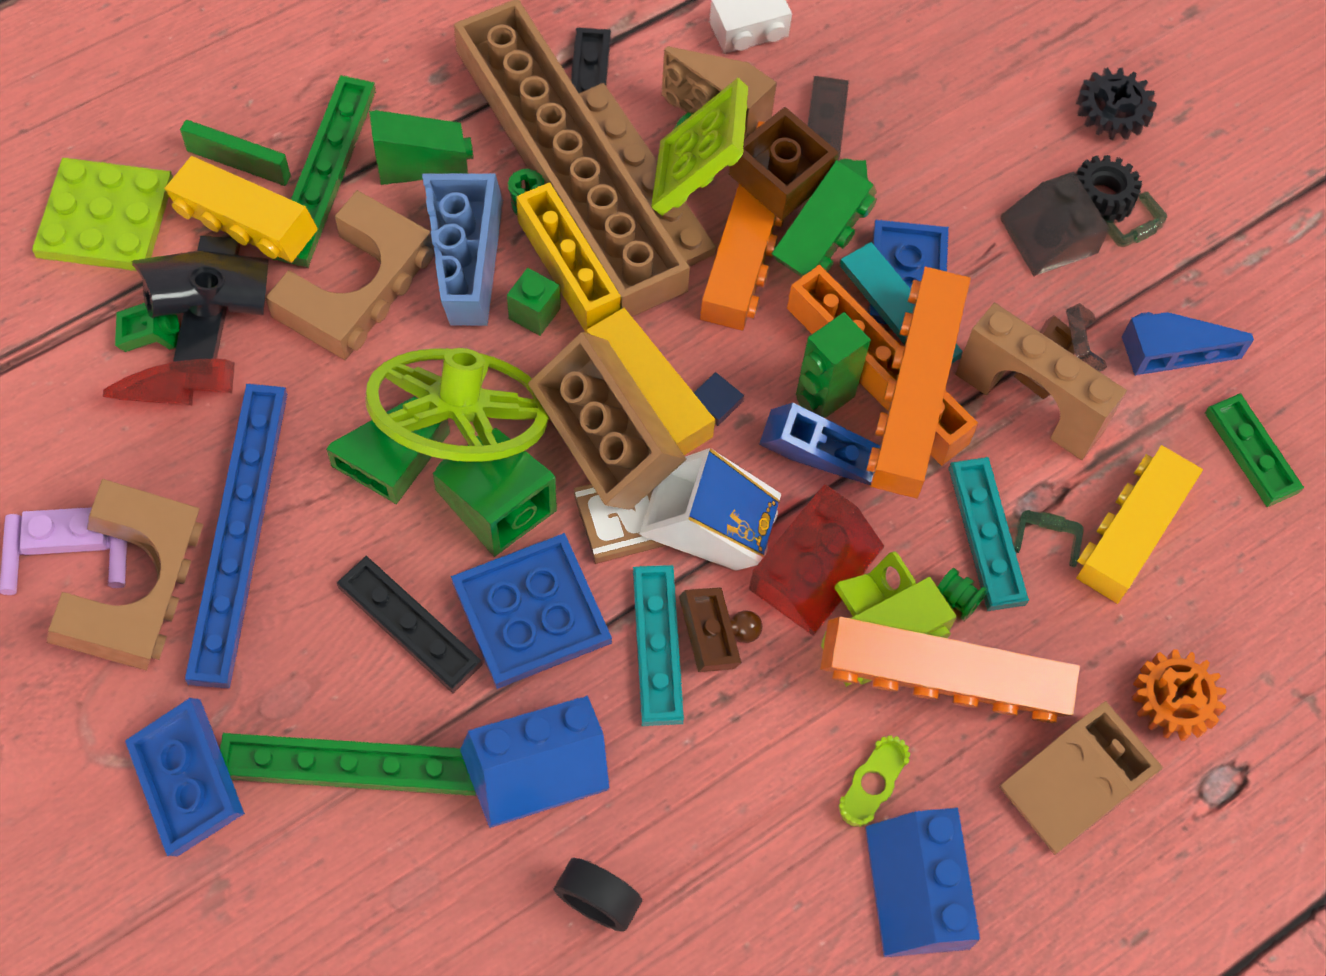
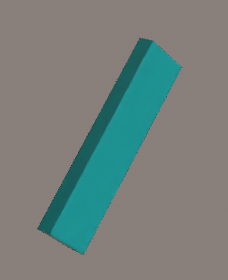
[839,242,963,364]
[948,457,1029,612]
[633,565,684,726]

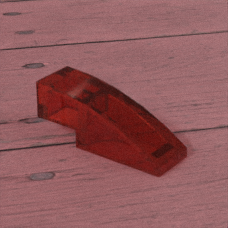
[103,359,235,406]

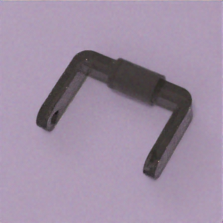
[1066,303,1107,371]

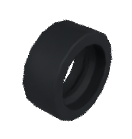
[553,858,643,932]

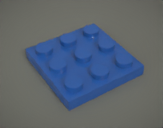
[451,533,612,689]

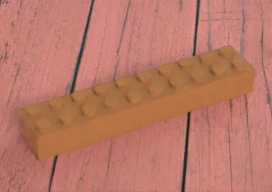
[454,0,690,317]

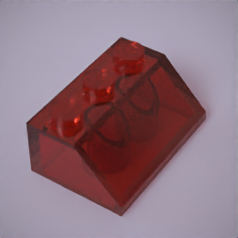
[749,484,884,636]

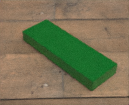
[180,120,291,186]
[1205,393,1304,507]

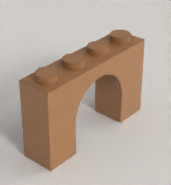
[265,190,434,360]
[955,302,1127,460]
[47,479,203,671]

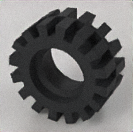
[1070,155,1142,225]

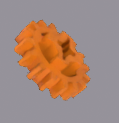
[1132,649,1227,741]

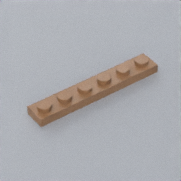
[579,83,716,267]

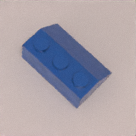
[460,695,610,828]
[865,808,980,958]

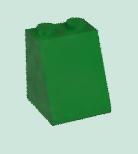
[432,428,557,557]

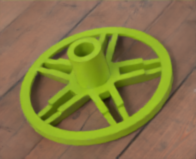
[365,348,549,462]

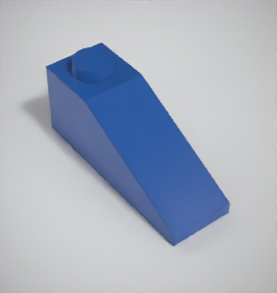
[1122,312,1254,376]
[759,402,880,485]

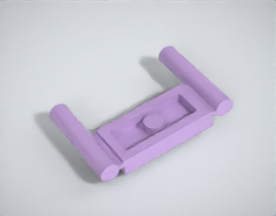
[0,507,127,595]

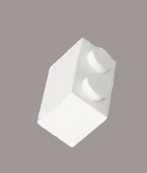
[709,0,792,54]

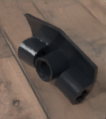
[132,251,269,318]

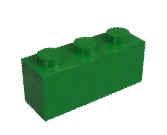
[772,160,877,277]
[796,312,871,418]

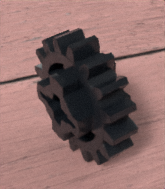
[1076,68,1157,140]

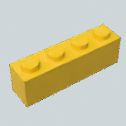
[164,155,318,263]
[516,182,621,333]
[586,308,715,455]
[1076,445,1203,604]

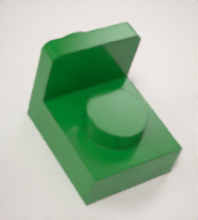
[115,303,179,352]

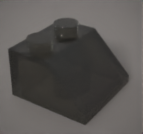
[1000,172,1109,276]

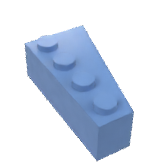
[422,173,503,326]

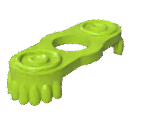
[839,735,910,827]

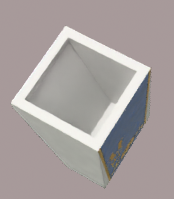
[639,448,781,571]

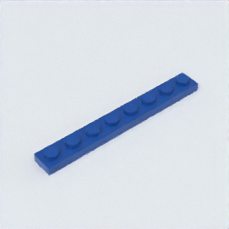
[185,384,288,689]

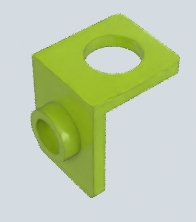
[835,551,916,617]

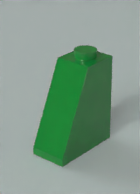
[369,110,473,185]
[326,396,450,505]

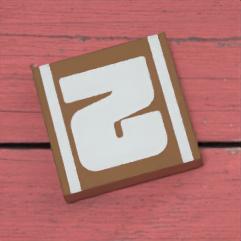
[574,484,667,564]

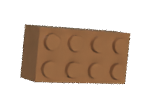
[528,332,687,510]

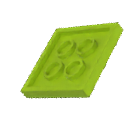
[651,78,748,216]
[32,157,173,271]

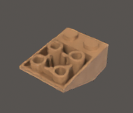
[662,46,777,138]
[999,701,1163,855]

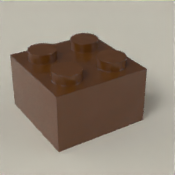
[729,107,839,220]

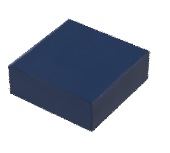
[694,372,744,426]

